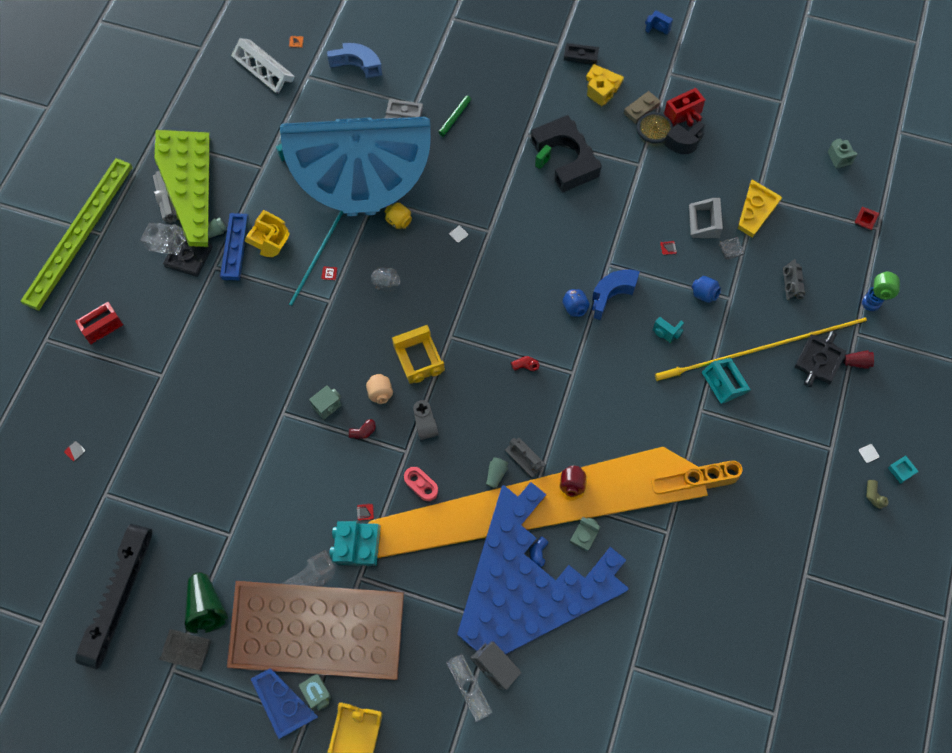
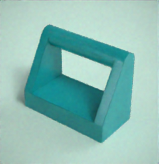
[702,358,751,404]

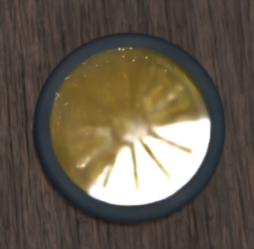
[637,113,673,144]

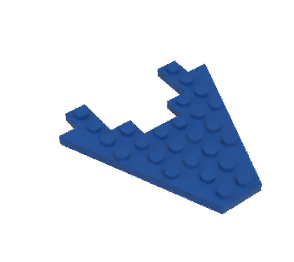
[457,482,629,654]

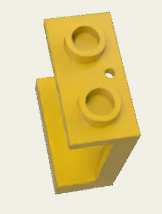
[392,325,445,384]

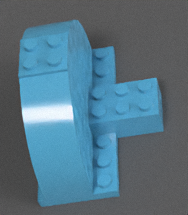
[280,117,431,216]

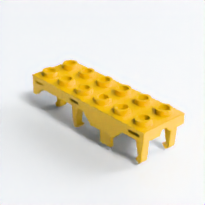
[328,702,383,753]

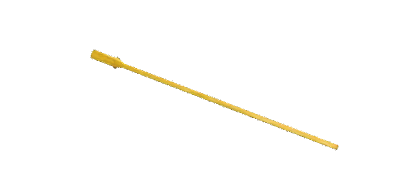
[655,318,867,381]

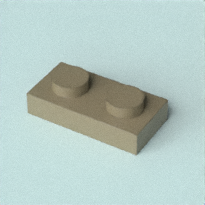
[624,91,661,124]

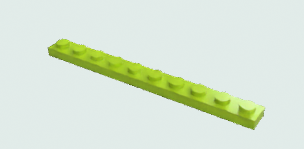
[21,158,133,311]

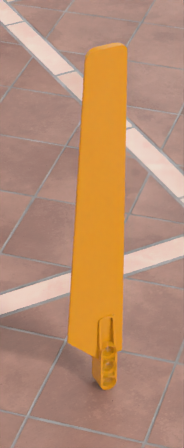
[368,447,743,558]

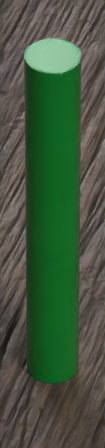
[438,95,471,136]

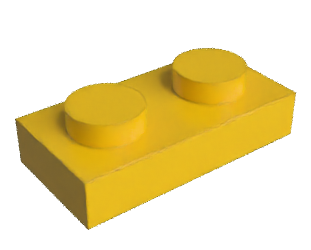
[586,64,624,93]

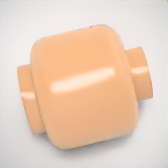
[366,374,393,404]

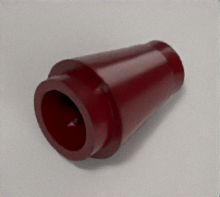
[844,350,874,369]

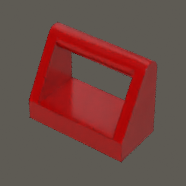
[75,302,123,345]

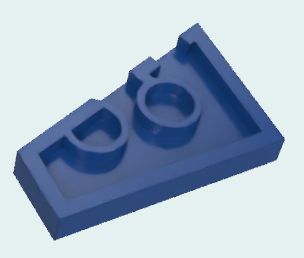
[251,668,318,739]

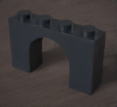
[530,115,602,193]

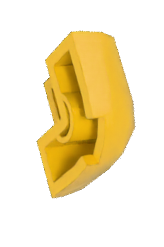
[245,210,290,257]

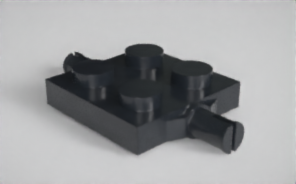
[794,331,846,387]

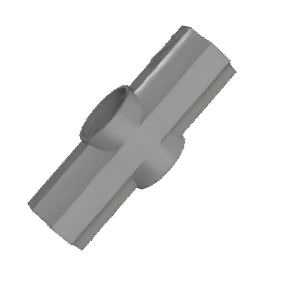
[153,171,178,223]

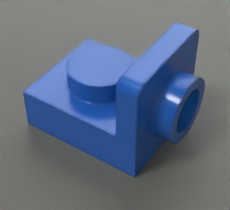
[645,10,673,34]

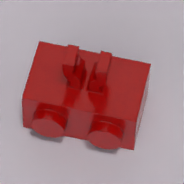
[664,88,705,127]

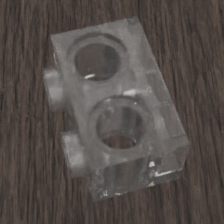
[140,223,186,255]

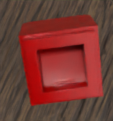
[855,206,880,230]

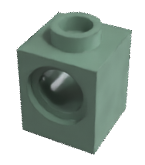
[309,385,342,420]

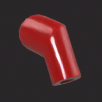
[511,356,540,371]

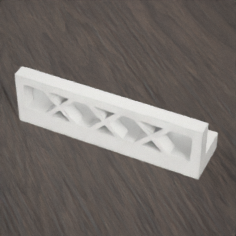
[231,38,295,93]

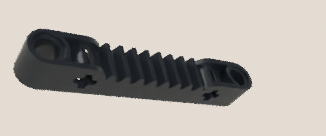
[75,524,153,669]

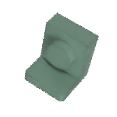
[570,517,600,552]

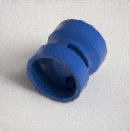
[862,287,885,311]

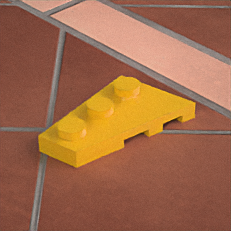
[737,179,782,238]

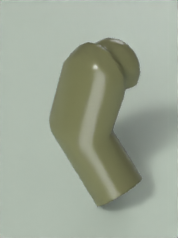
[867,480,889,509]

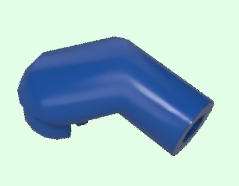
[530,536,549,567]

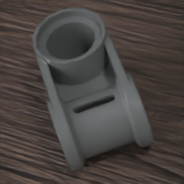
[413,400,439,440]

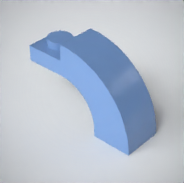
[327,43,382,78]

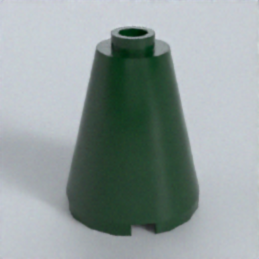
[184,572,228,634]

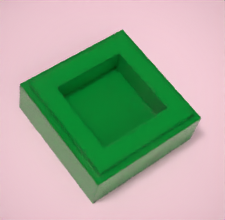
[535,145,551,169]

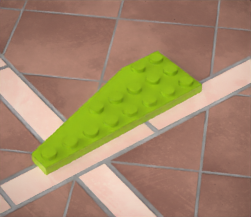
[154,130,209,247]

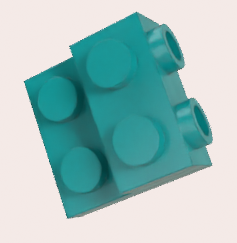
[330,521,381,566]

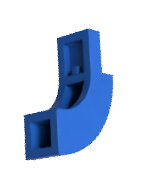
[592,270,640,320]

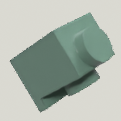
[828,139,857,169]

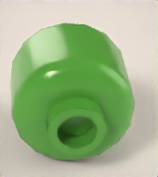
[873,272,900,300]

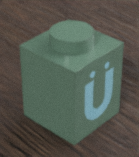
[298,674,333,711]

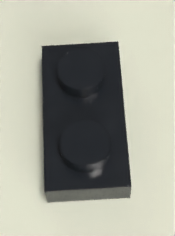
[564,43,599,65]

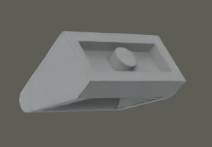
[689,198,723,238]

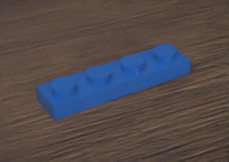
[220,213,249,280]

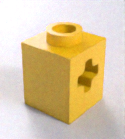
[587,75,615,107]

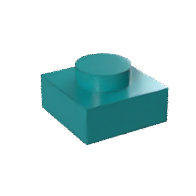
[888,456,919,484]

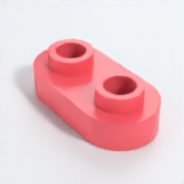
[404,467,438,501]

